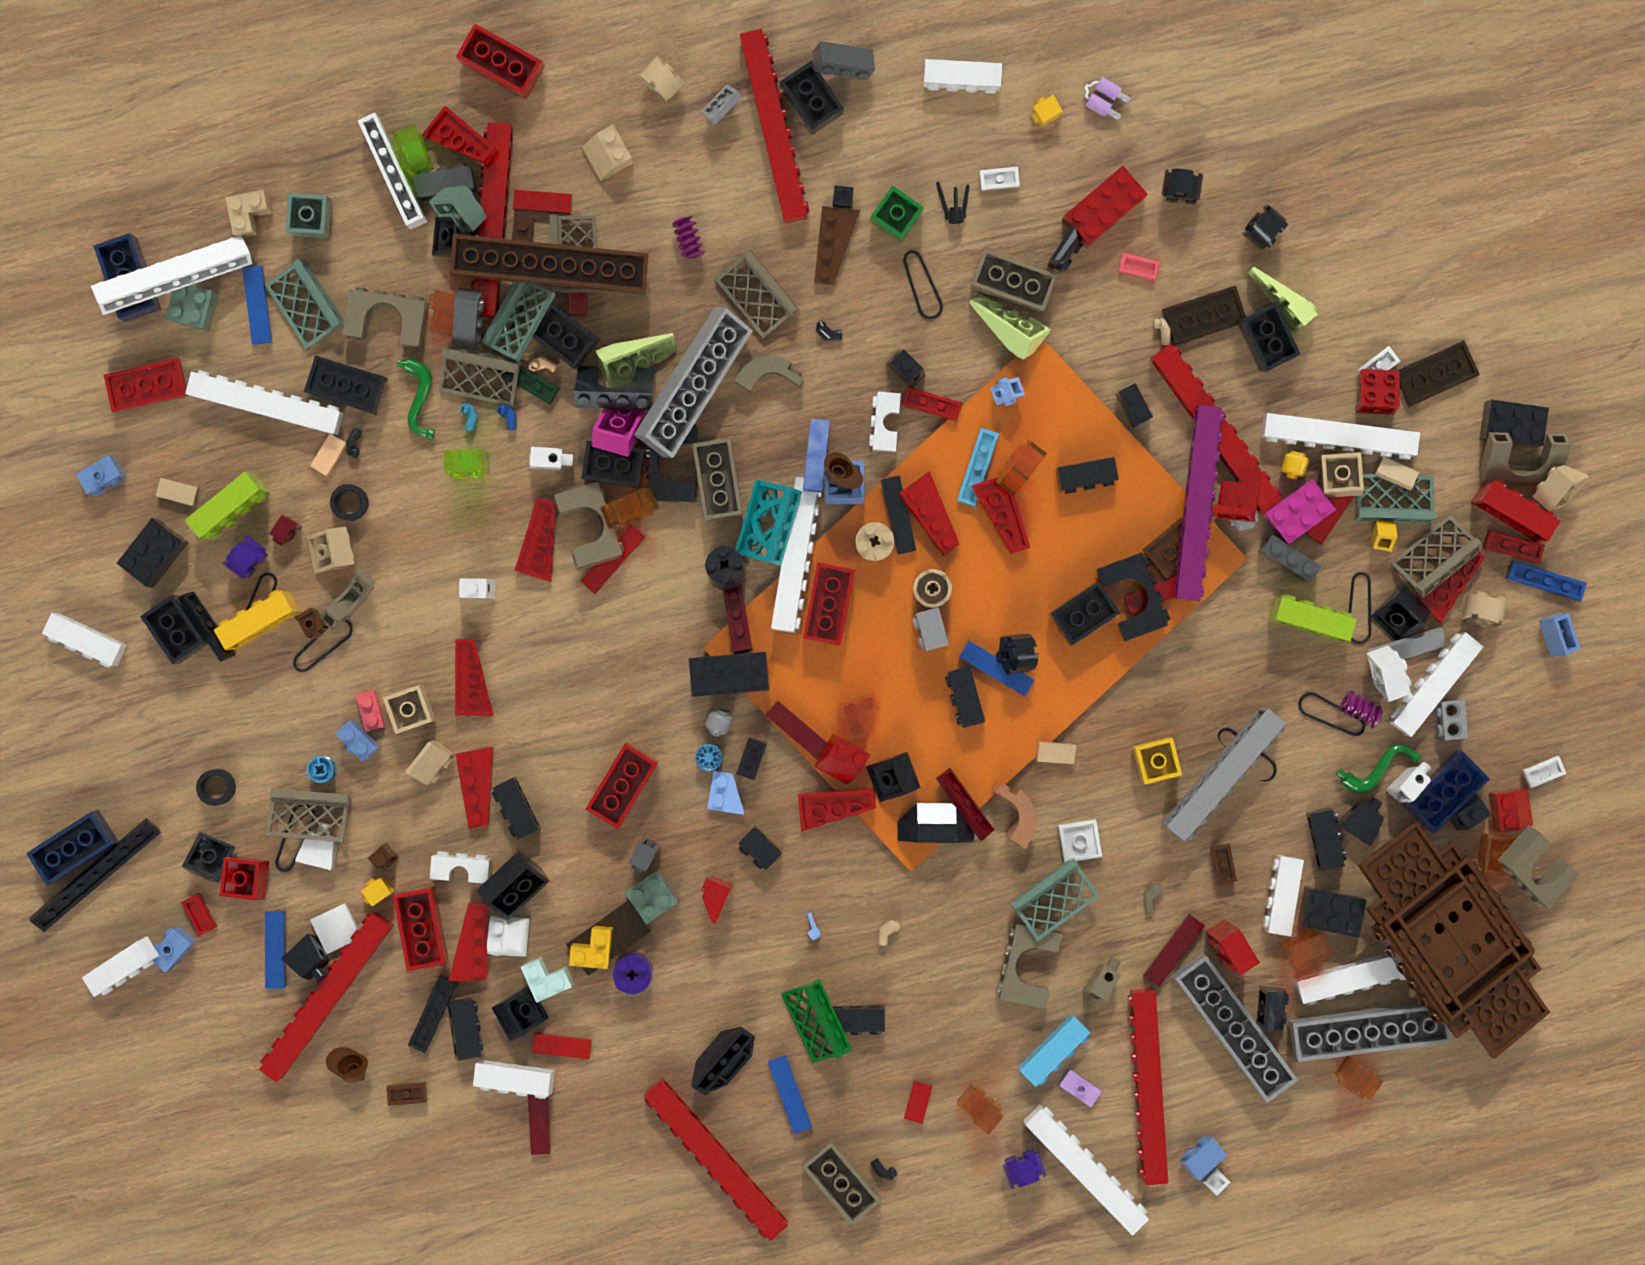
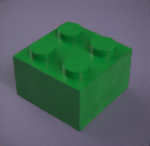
[870,185,924,243]

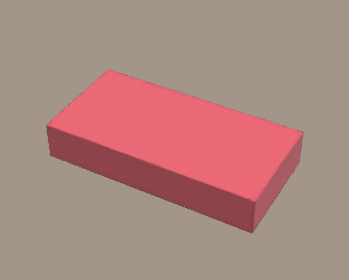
[1118,253,1160,281]

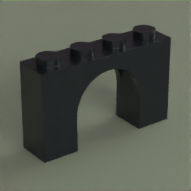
[574,366,656,409]
[645,425,698,503]
[1097,552,1171,642]

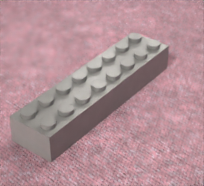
[634,307,753,458]
[1161,707,1286,841]
[1172,952,1298,1103]
[1288,1003,1452,1062]

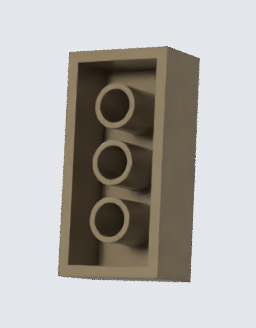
[970,249,1057,315]
[692,438,743,521]
[802,1137,881,1226]

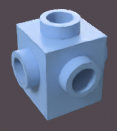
[990,377,1025,407]

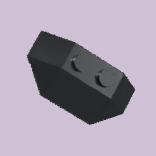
[897,803,974,843]
[691,1026,755,1095]

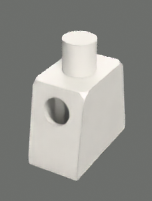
[529,447,573,470]
[459,578,496,599]
[1386,762,1432,803]
[295,822,337,870]

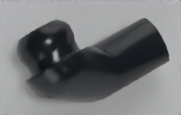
[816,321,842,341]
[346,428,362,458]
[870,1158,898,1181]

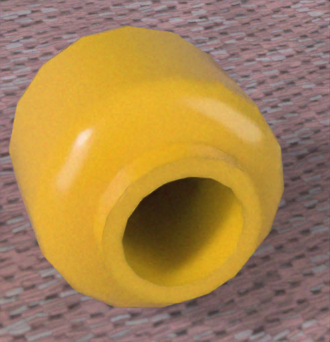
[1281,451,1309,480]

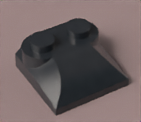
[1047,226,1083,272]
[182,832,236,883]

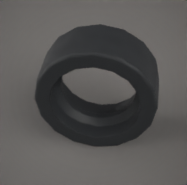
[330,484,369,521]
[196,769,236,806]

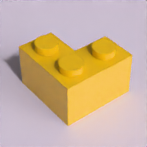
[569,926,613,969]

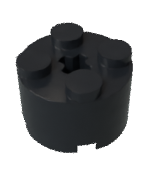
[1161,168,1204,205]
[1242,204,1288,249]
[705,545,746,590]
[996,634,1038,675]

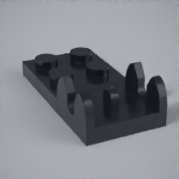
[304,355,388,415]

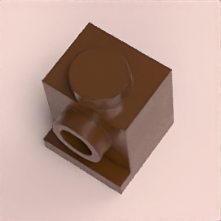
[295,608,327,639]
[368,843,399,870]

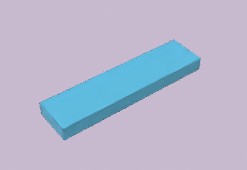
[957,428,999,507]

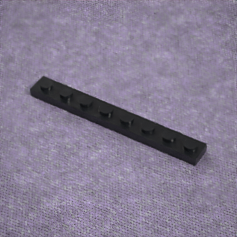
[29,818,161,932]

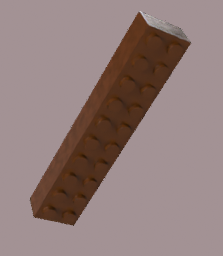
[450,234,649,295]

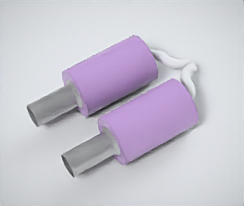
[1084,77,1132,121]

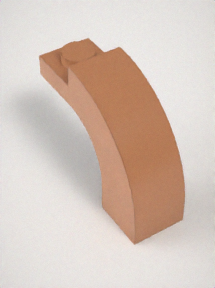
[991,783,1036,849]

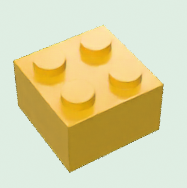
[1132,737,1182,785]

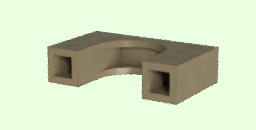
[342,287,429,349]
[1479,432,1571,483]
[553,482,624,571]
[1498,825,1579,909]
[996,921,1062,1009]

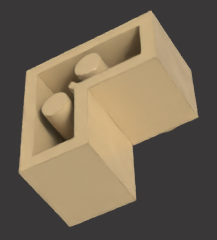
[225,190,273,239]

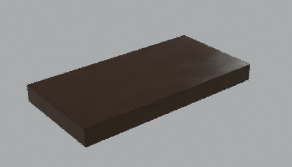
[1162,285,1245,346]
[1397,340,1480,407]
[566,900,651,976]

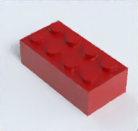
[456,23,545,100]
[1062,166,1148,249]
[1471,480,1561,542]
[803,562,855,646]
[585,742,659,829]
[393,886,449,971]
[1206,919,1260,975]

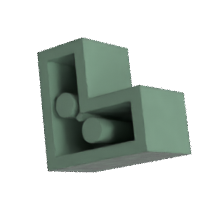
[429,186,487,232]

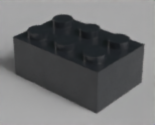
[780,60,844,135]
[1236,302,1301,372]
[533,303,600,370]
[1479,400,1549,448]
[581,440,646,489]
[116,518,189,588]
[1049,581,1120,646]
[140,595,208,664]
[477,851,550,920]
[1297,886,1367,938]

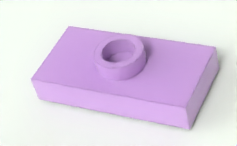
[1059,1069,1102,1107]

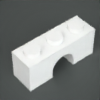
[869,392,901,453]
[430,851,492,883]

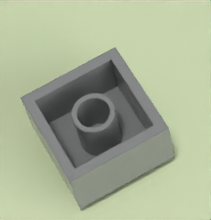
[912,607,949,651]

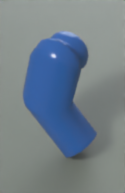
[497,404,517,430]

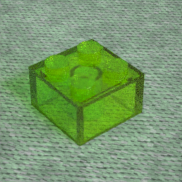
[391,124,434,177]
[443,449,489,480]

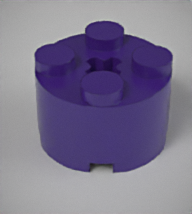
[223,535,268,579]
[613,952,653,994]
[1002,1149,1047,1189]

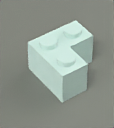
[521,957,574,1003]

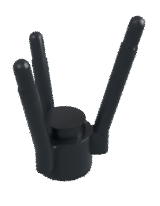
[936,182,970,224]

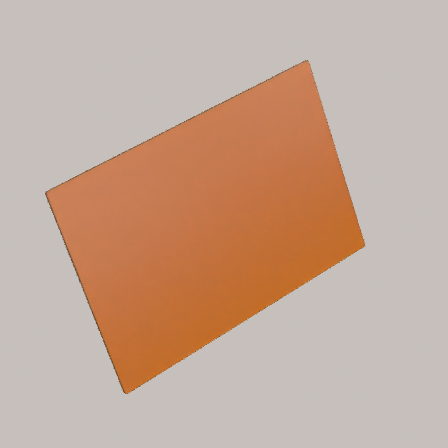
[704,340,1246,871]

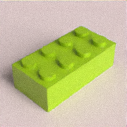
[185,472,269,540]
[1268,595,1357,642]

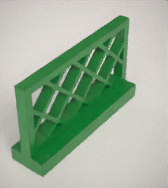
[781,979,852,1063]

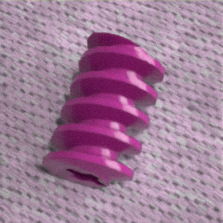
[672,216,705,259]
[1339,690,1383,729]

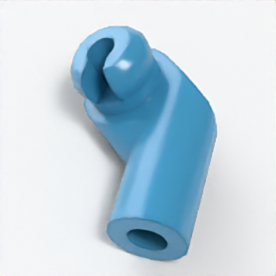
[460,403,478,432]

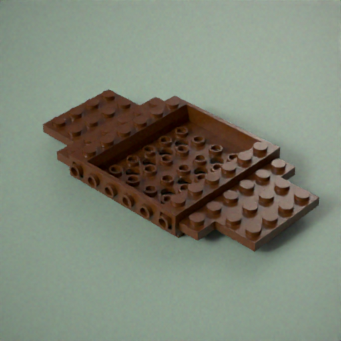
[1357,821,1551,1059]

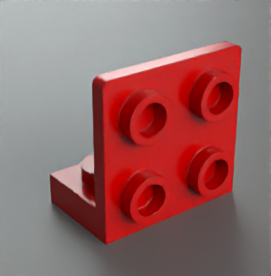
[1355,369,1400,415]
[1212,481,1260,522]

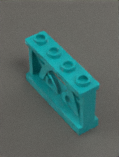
[735,479,802,566]

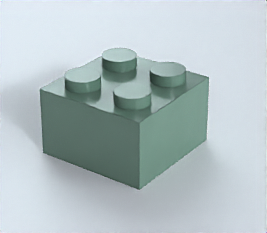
[285,193,332,238]
[165,285,219,331]
[625,869,679,924]

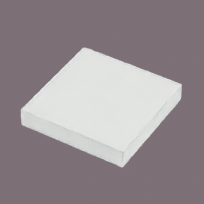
[1058,819,1102,863]
[310,903,359,954]

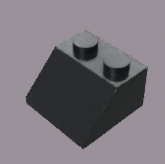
[432,217,476,258]
[1371,585,1431,641]
[866,752,921,802]
[491,986,549,1041]
[1256,986,1289,1031]

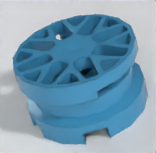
[695,743,723,771]
[307,756,337,783]

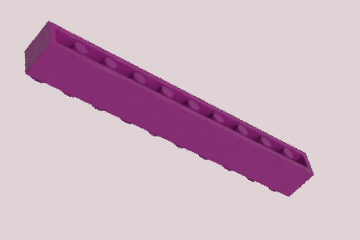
[1173,405,1224,601]

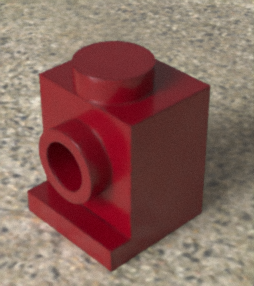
[269,515,302,546]

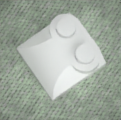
[487,915,530,957]

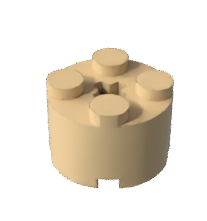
[639,56,685,103]
[855,522,894,562]
[912,569,952,608]
[1462,591,1506,628]

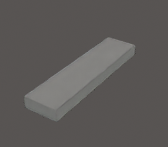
[1367,627,1445,659]

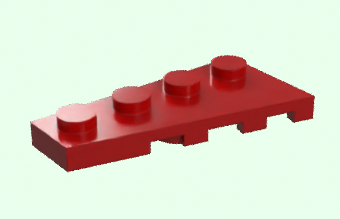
[421,106,498,165]
[898,471,960,556]
[970,474,1030,554]
[514,497,555,582]
[1414,552,1485,623]
[455,639,494,716]
[455,747,494,829]
[798,788,876,832]
[448,903,488,981]

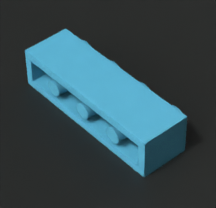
[1018,1013,1090,1087]

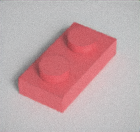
[355,690,386,732]

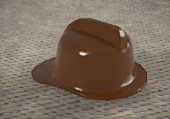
[824,452,864,489]
[326,1047,368,1083]

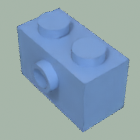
[75,455,126,496]
[1539,613,1581,657]
[336,720,381,762]
[153,926,196,973]
[1179,1136,1228,1181]

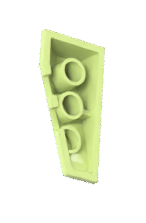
[1248,267,1317,331]
[969,295,1051,359]
[595,333,677,388]

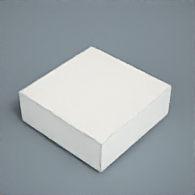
[1202,1167,1230,1196]

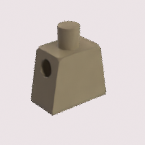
[1082,957,1121,1002]

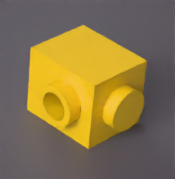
[1031,95,1063,127]
[1371,519,1397,552]
[361,876,395,906]

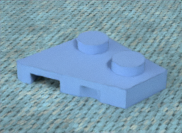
[707,771,744,815]

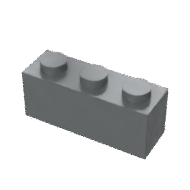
[813,41,875,80]
[413,164,477,202]
[452,287,485,351]
[1258,535,1321,583]
[629,837,661,872]

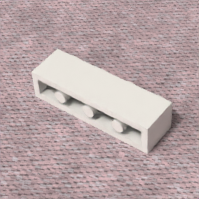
[923,59,1002,94]
[42,613,127,668]
[1263,855,1304,936]
[82,936,159,997]
[473,1060,555,1099]

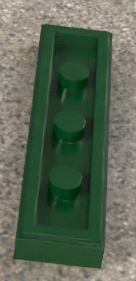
[487,350,560,405]

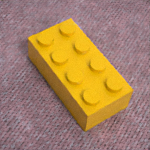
[214,590,302,650]

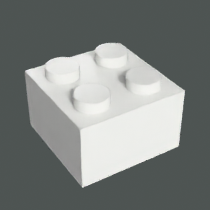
[1367,646,1411,702]

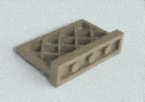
[549,215,599,295]
[715,249,800,339]
[438,344,522,407]
[1391,515,1482,599]
[266,789,352,843]

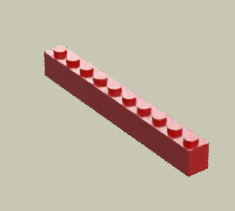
[740,29,810,224]
[471,122,513,318]
[1150,344,1283,515]
[259,912,394,1083]
[1127,988,1169,1185]
[644,1077,788,1241]

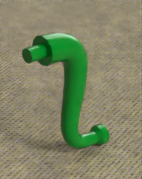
[397,358,435,441]
[1336,744,1421,793]

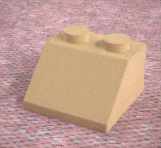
[582,125,634,181]
[1532,465,1589,511]
[307,527,354,574]
[405,740,453,785]

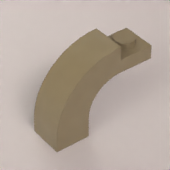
[734,356,804,393]
[319,569,375,630]

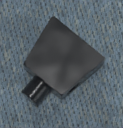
[886,349,925,388]
[1446,794,1491,830]
[1337,797,1384,846]
[281,933,329,982]

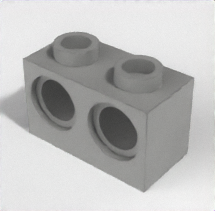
[1434,699,1468,740]

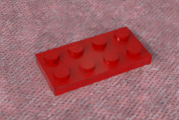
[103,358,189,413]

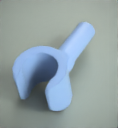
[807,912,820,940]

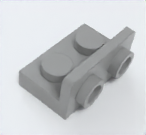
[701,84,742,125]

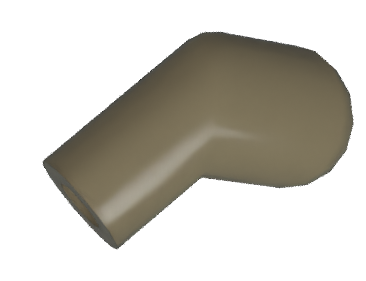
[1144,884,1163,911]

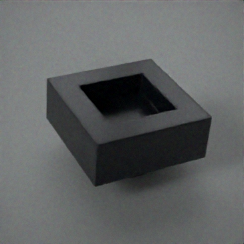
[832,185,854,208]

